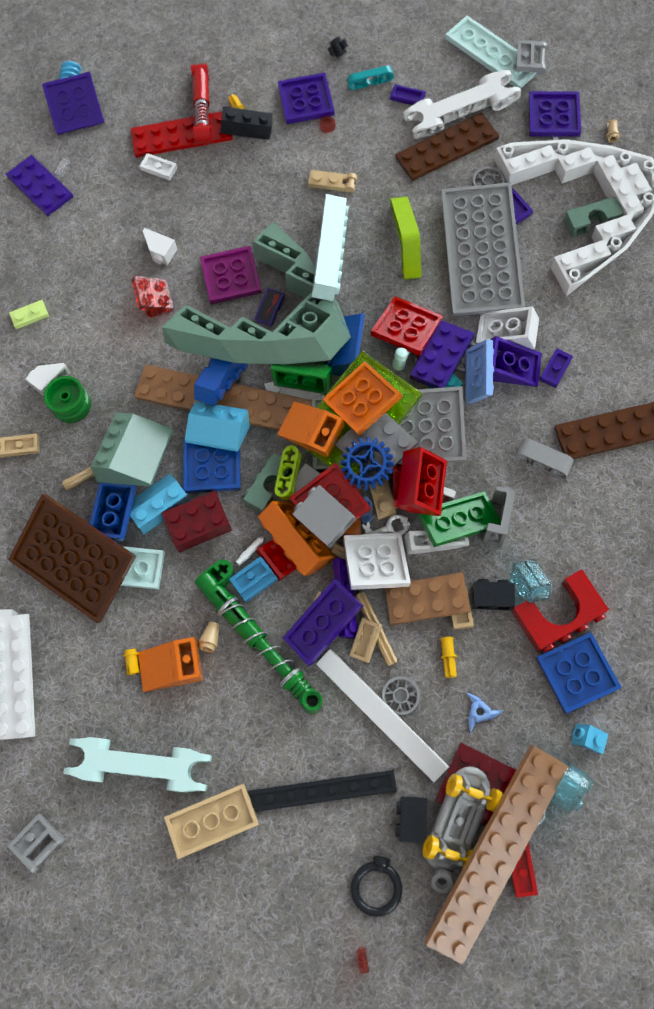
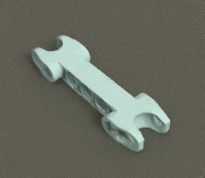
[63,737,212,793]

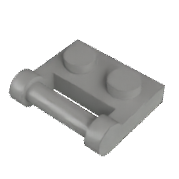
[516,40,547,75]
[7,813,66,874]

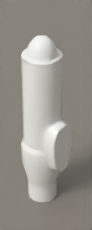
[235,537,264,566]

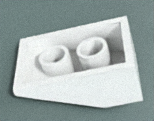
[476,306,539,350]

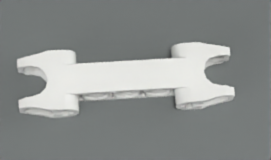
[403,70,521,139]

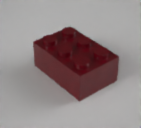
[162,491,232,553]

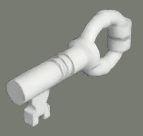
[362,514,410,536]

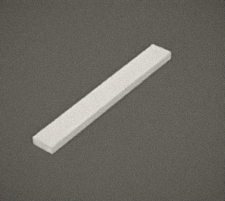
[316,649,449,782]

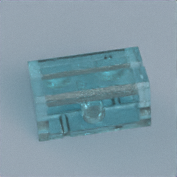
[510,559,552,603]

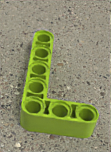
[390,196,422,280]

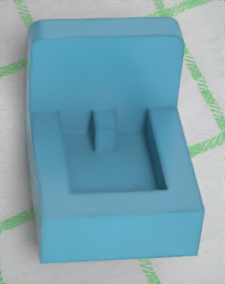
[571,724,608,754]

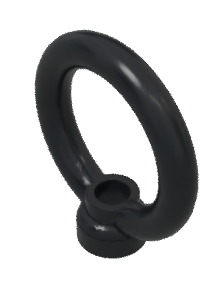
[351,855,403,917]

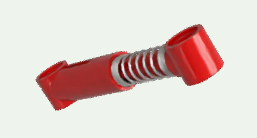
[191,63,212,144]

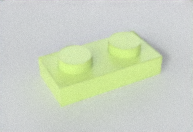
[9,300,49,329]

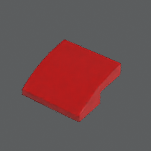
[256,540,296,581]

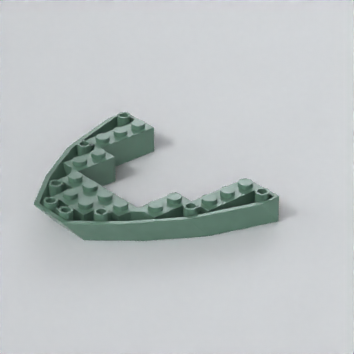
[162,222,351,365]

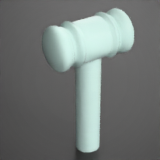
[392,348,411,371]

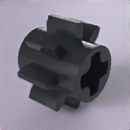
[327,36,348,58]

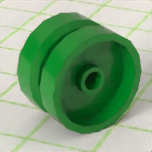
[44,376,91,423]

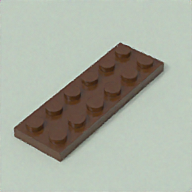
[395,112,499,181]
[554,402,654,459]

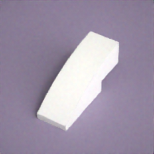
[404,530,469,555]

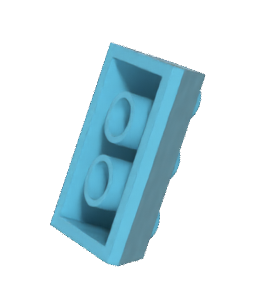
[185,401,250,452]
[130,473,190,534]

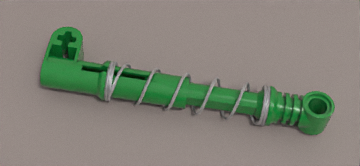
[195,559,323,714]

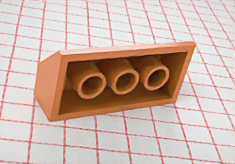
[258,501,337,576]

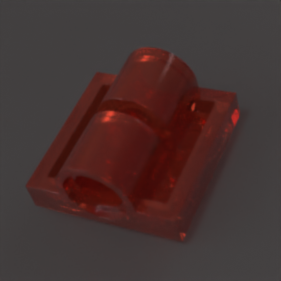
[132,276,174,317]

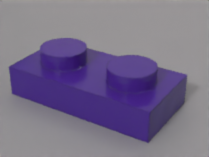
[539,348,573,388]

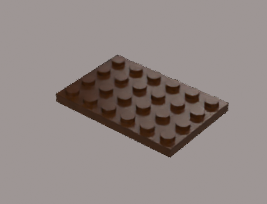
[8,494,136,623]

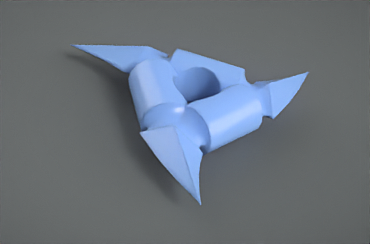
[466,692,503,734]

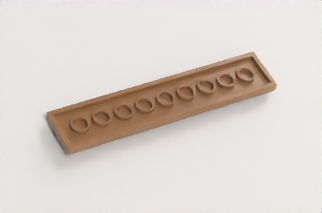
[134,364,312,431]
[424,744,569,965]

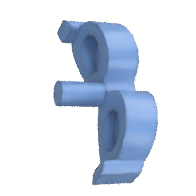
[361,496,373,525]

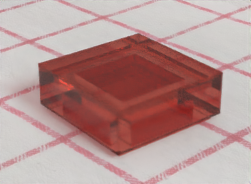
[357,946,369,974]

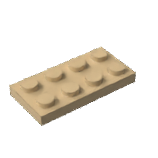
[164,783,259,859]

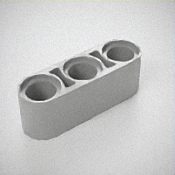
[515,438,574,479]

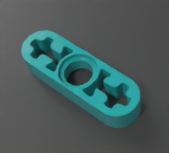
[346,66,394,90]

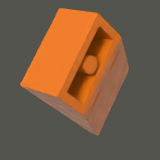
[277,401,345,459]
[138,637,203,692]

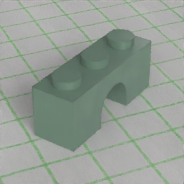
[564,197,624,238]
[243,453,293,513]

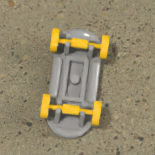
[422,766,503,871]

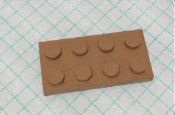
[385,572,470,625]

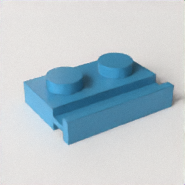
[229,556,278,603]

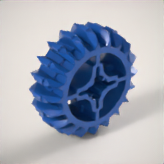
[340,437,394,490]

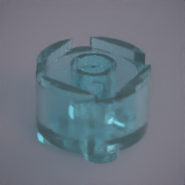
[551,760,594,812]

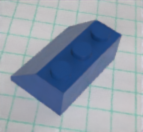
[326,313,365,378]
[89,483,137,543]

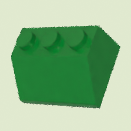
[271,362,332,394]

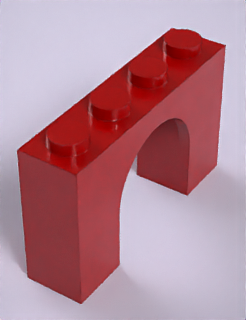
[512,569,609,653]

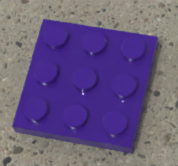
[42,72,105,135]
[278,73,335,124]
[528,91,581,137]

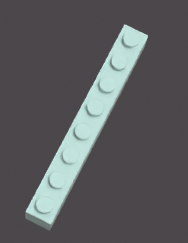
[311,194,349,301]

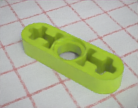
[274,445,302,500]

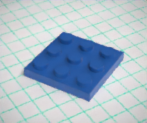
[183,439,241,493]
[536,632,622,714]

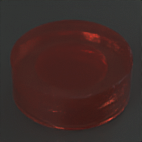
[319,116,336,133]

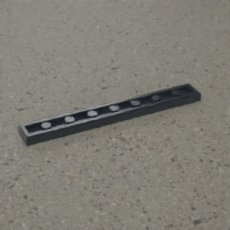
[247,770,397,812]

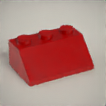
[396,447,447,516]

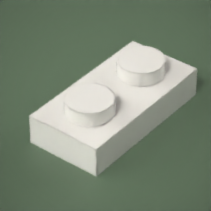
[140,153,178,181]

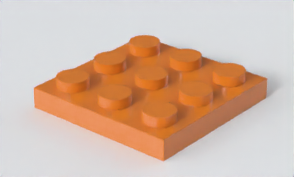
[322,361,402,436]

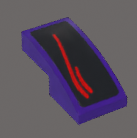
[254,288,285,326]

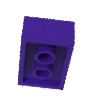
[490,336,542,387]

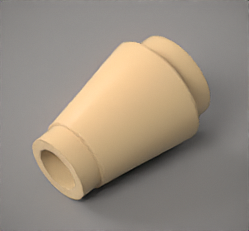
[198,622,220,653]

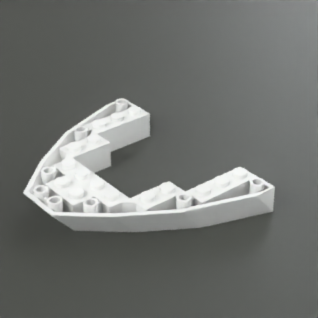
[494,139,654,296]

